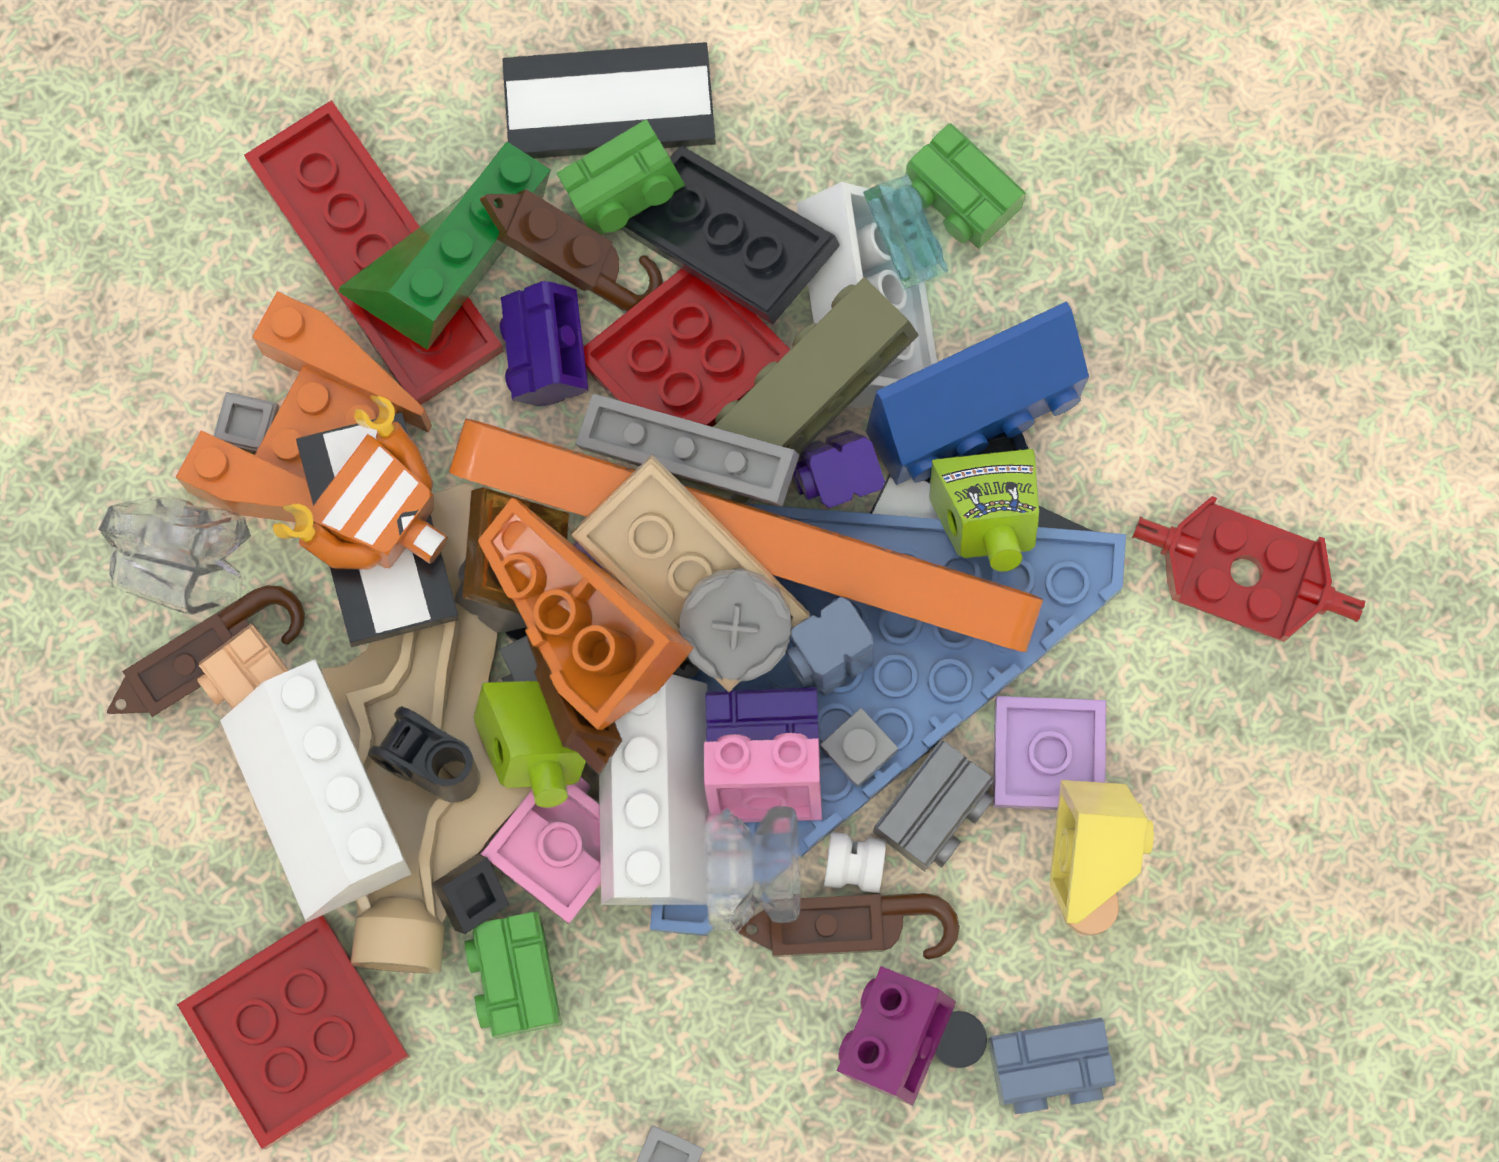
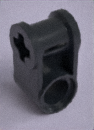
[368,706,480,803]

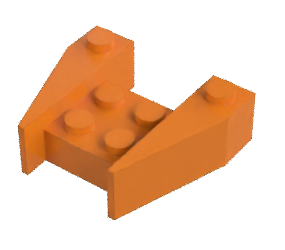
[176,291,432,522]

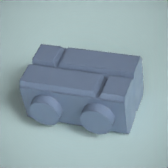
[786,597,873,696]
[987,1017,1116,1115]

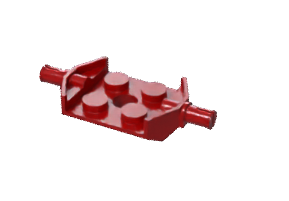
[1132,496,1366,642]

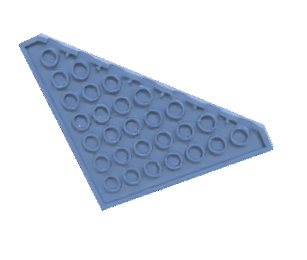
[650,504,1126,936]

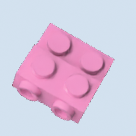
[704,733,822,823]
[481,777,601,924]

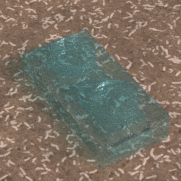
[863,174,949,290]

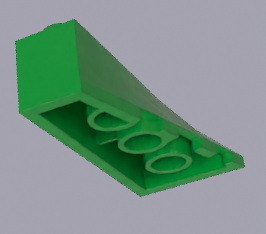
[338,141,551,350]

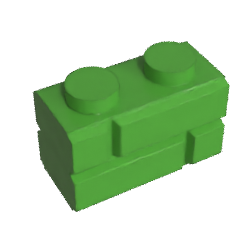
[556,119,685,235]
[905,123,1026,249]
[465,911,562,1039]

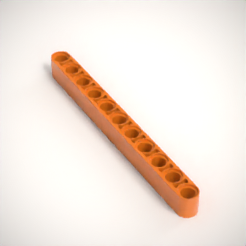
[449,418,1044,652]

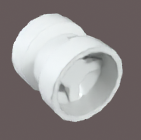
[824,832,886,894]

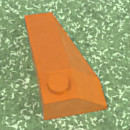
[478,497,694,730]

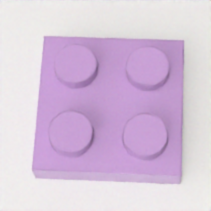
[993,696,1106,810]

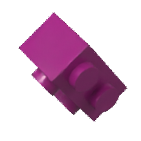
[836,966,956,1106]

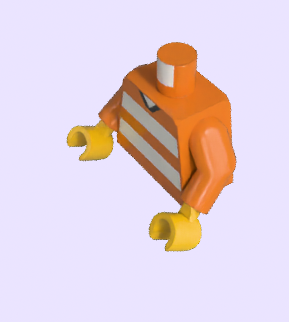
[273,395,448,570]

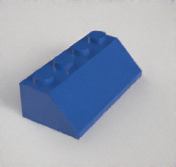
[866,301,1089,485]

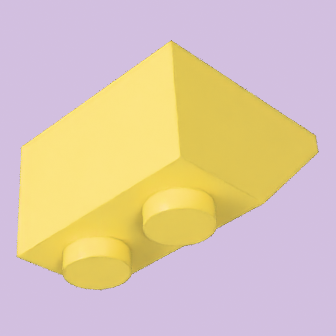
[1050,780,1154,923]

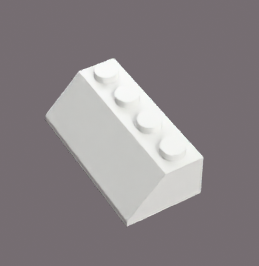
[796,182,937,409]
[220,659,411,922]
[599,674,713,905]

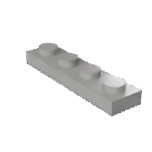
[575,394,799,507]

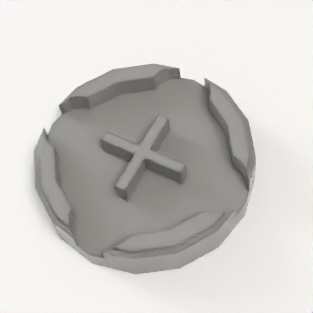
[679,568,792,681]

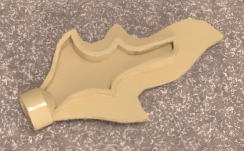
[321,483,532,973]

